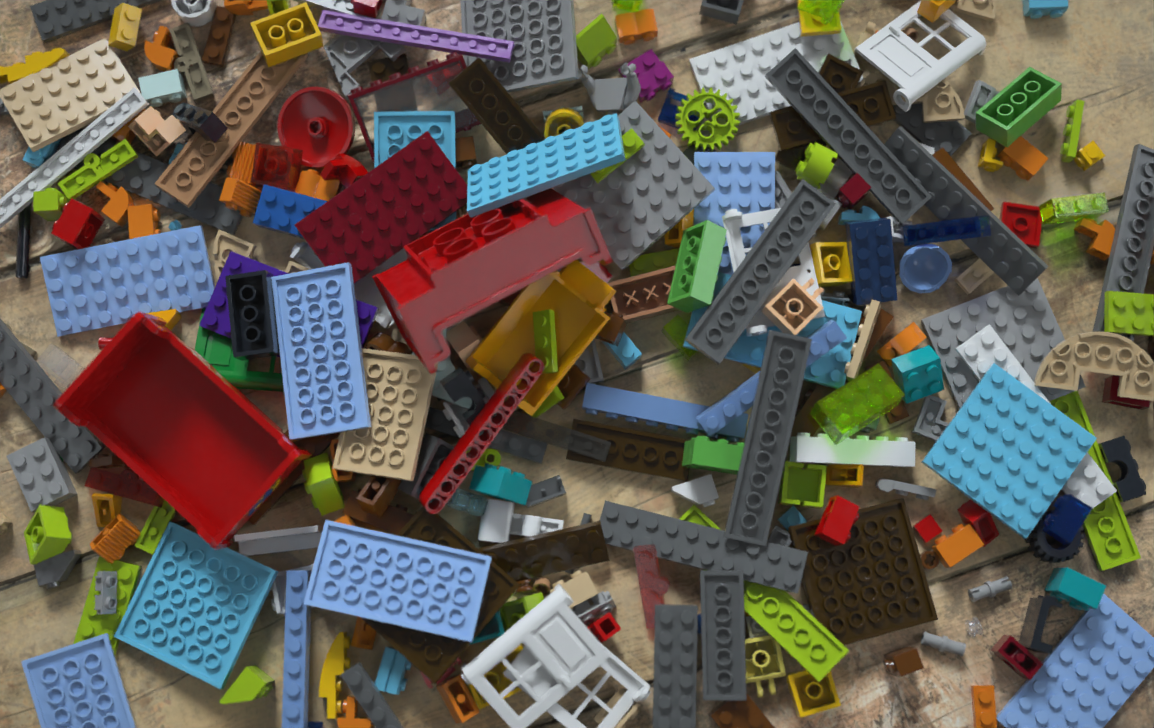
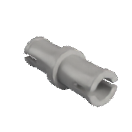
[968,576,1012,602]
[921,631,966,656]

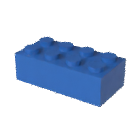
[253,184,327,239]

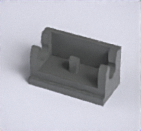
[526,475,566,508]

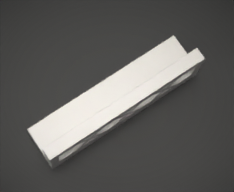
[234,525,322,556]

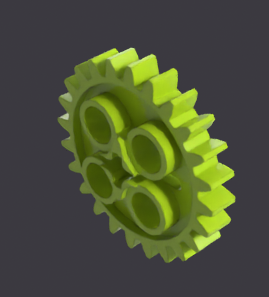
[675,87,740,152]

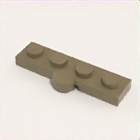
[169,23,215,102]

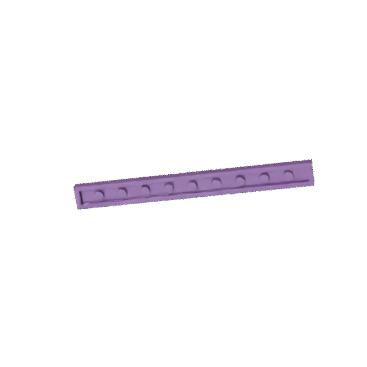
[318,10,515,63]

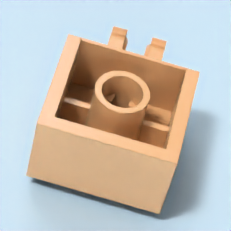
[761,278,824,335]

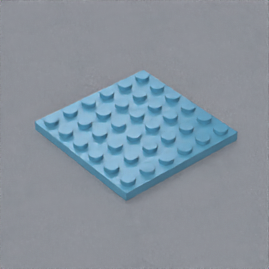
[921,363,1097,539]
[114,521,279,689]

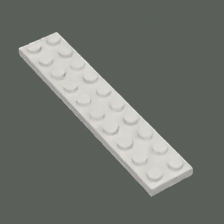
[955,324,1117,515]

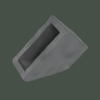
[34,550,82,589]

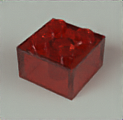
[251,143,303,190]

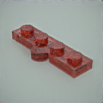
[85,468,164,508]
[633,544,670,629]

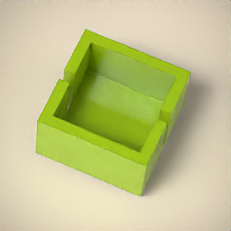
[778,461,827,509]

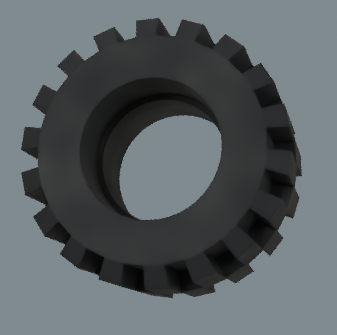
[1025,510,1085,563]

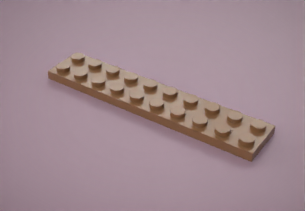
[155,51,308,208]

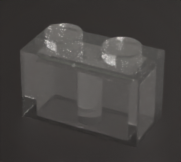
[36,343,85,389]

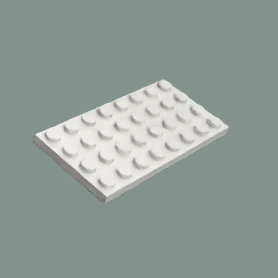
[689,20,864,125]

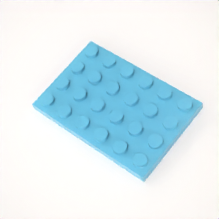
[374,111,456,232]

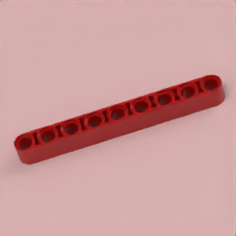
[419,353,544,514]

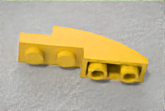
[0,48,69,84]
[319,632,351,719]

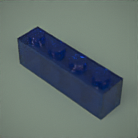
[902,215,991,246]

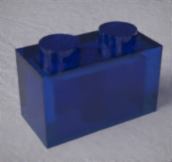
[1043,494,1092,544]

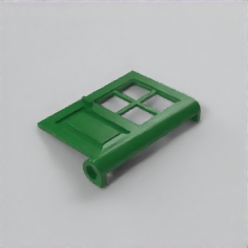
[195,307,284,392]

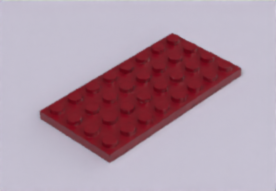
[295,131,468,284]

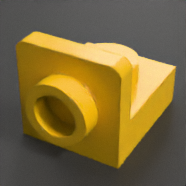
[978,138,1003,172]
[1074,141,1105,171]

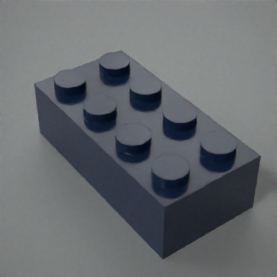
[845,218,897,305]

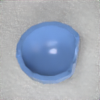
[899,244,952,293]

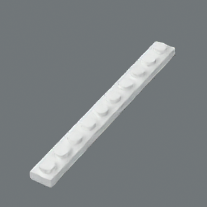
[0,87,149,229]

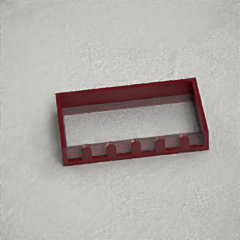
[348,52,481,163]

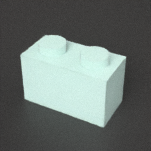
[138,69,187,107]

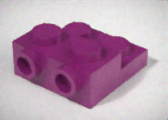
[619,48,674,103]

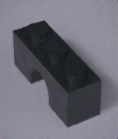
[172,102,228,143]
[439,367,497,434]
[1098,436,1146,503]

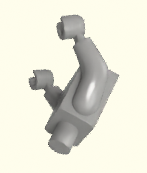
[578,62,641,115]

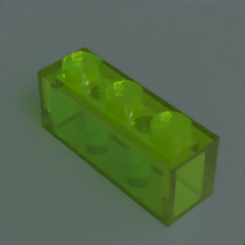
[1039,192,1109,225]

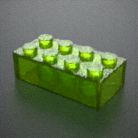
[810,364,905,445]

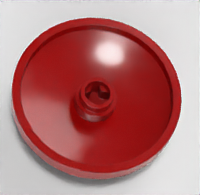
[277,87,355,167]

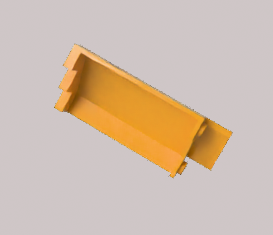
[465,260,617,416]

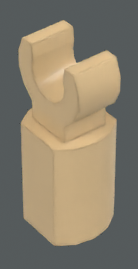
[853,21,876,58]

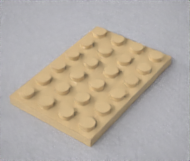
[0,38,141,152]
[333,348,438,482]

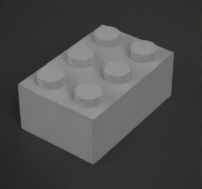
[7,437,78,512]

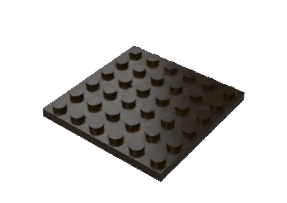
[787,498,938,645]
[361,506,520,684]

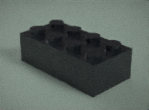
[225,270,280,361]

